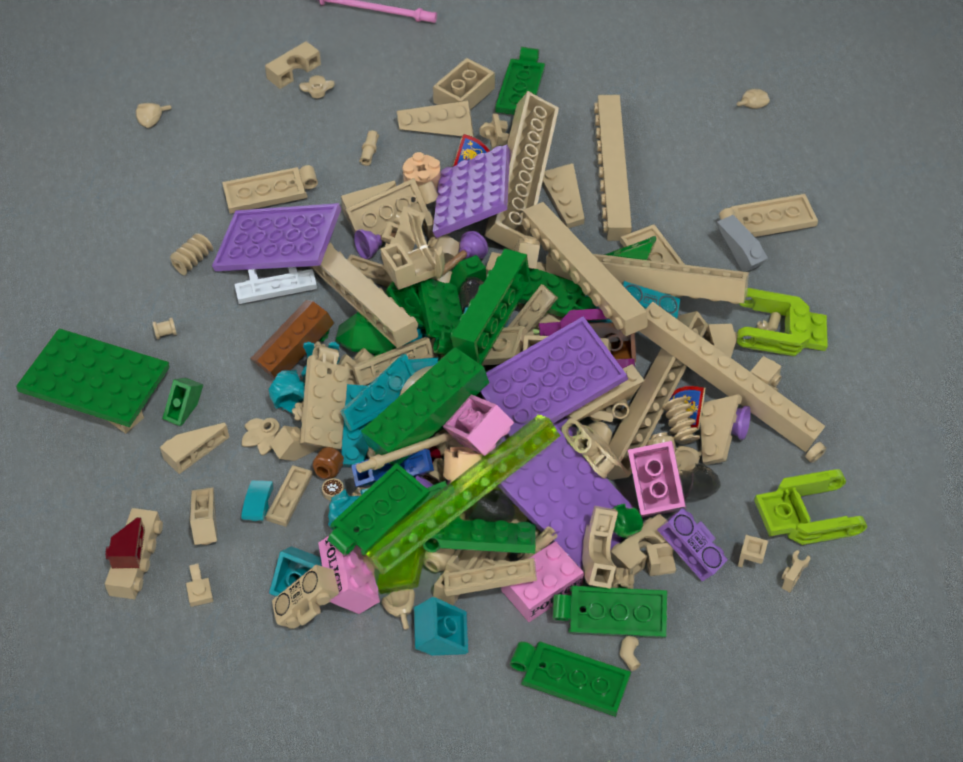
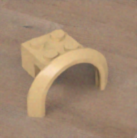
[380,211,445,290]

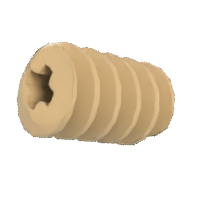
[170,233,213,275]
[663,397,700,444]

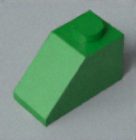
[449,255,486,295]
[162,378,203,426]

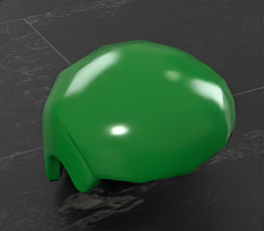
[612,503,643,538]

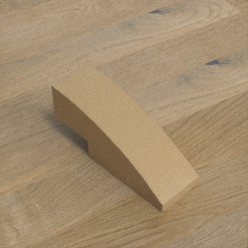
[433,549,484,605]

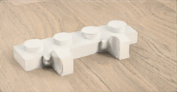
[235,267,317,304]

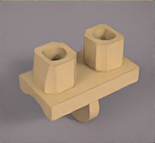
[479,114,510,149]

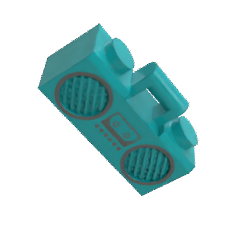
[622,281,680,319]

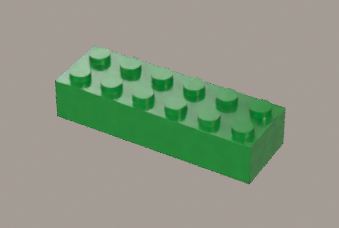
[450,249,530,365]
[361,347,489,466]

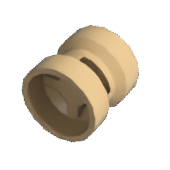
[424,458,445,485]

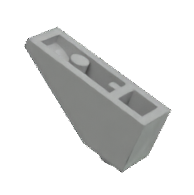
[716,215,768,272]

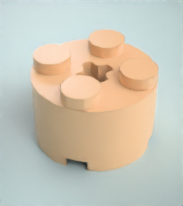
[403,152,441,191]
[444,447,489,485]

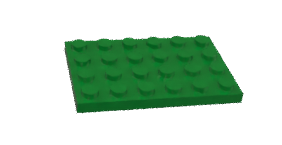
[16,328,170,428]

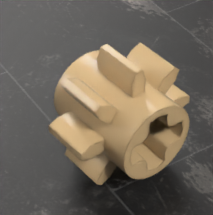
[611,568,634,589]

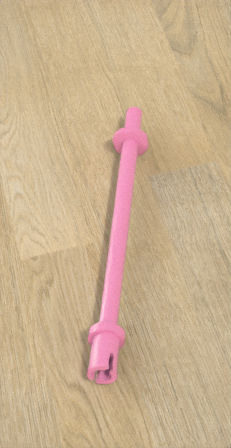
[319,0,437,23]

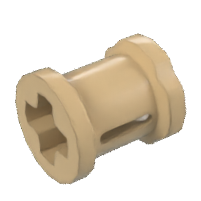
[152,318,177,340]

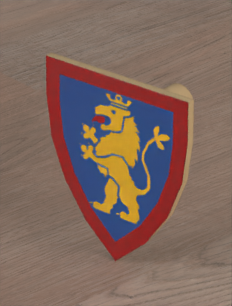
[453,134,490,166]
[669,386,705,430]

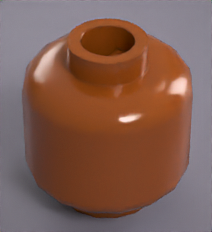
[312,447,344,479]

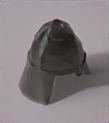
[459,276,484,314]
[680,463,721,501]
[465,484,516,523]

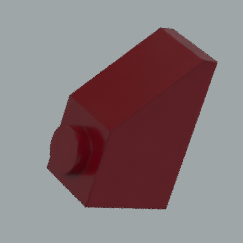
[105,517,145,569]

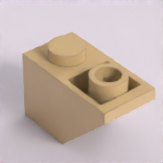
[270,426,321,461]

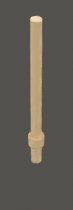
[356,432,455,473]

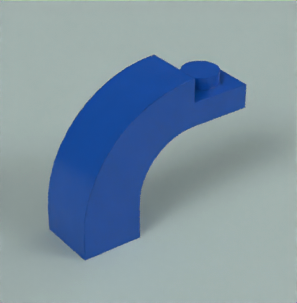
[351,449,434,488]

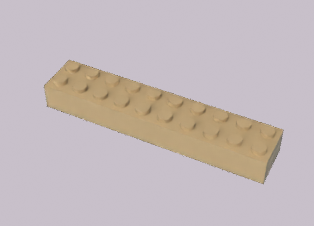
[484,91,559,251]

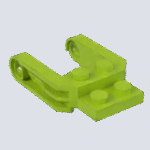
[737,288,828,356]
[754,469,867,545]

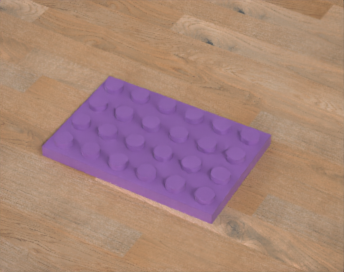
[433,145,510,238]
[212,203,341,271]
[480,316,628,446]
[491,423,644,571]

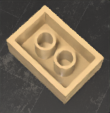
[433,58,495,110]

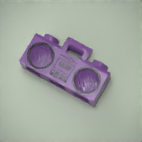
[657,508,728,581]

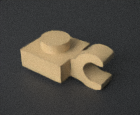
[782,550,810,593]
[186,564,214,607]

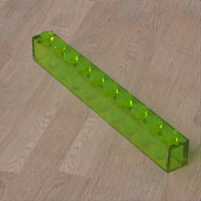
[365,414,560,575]

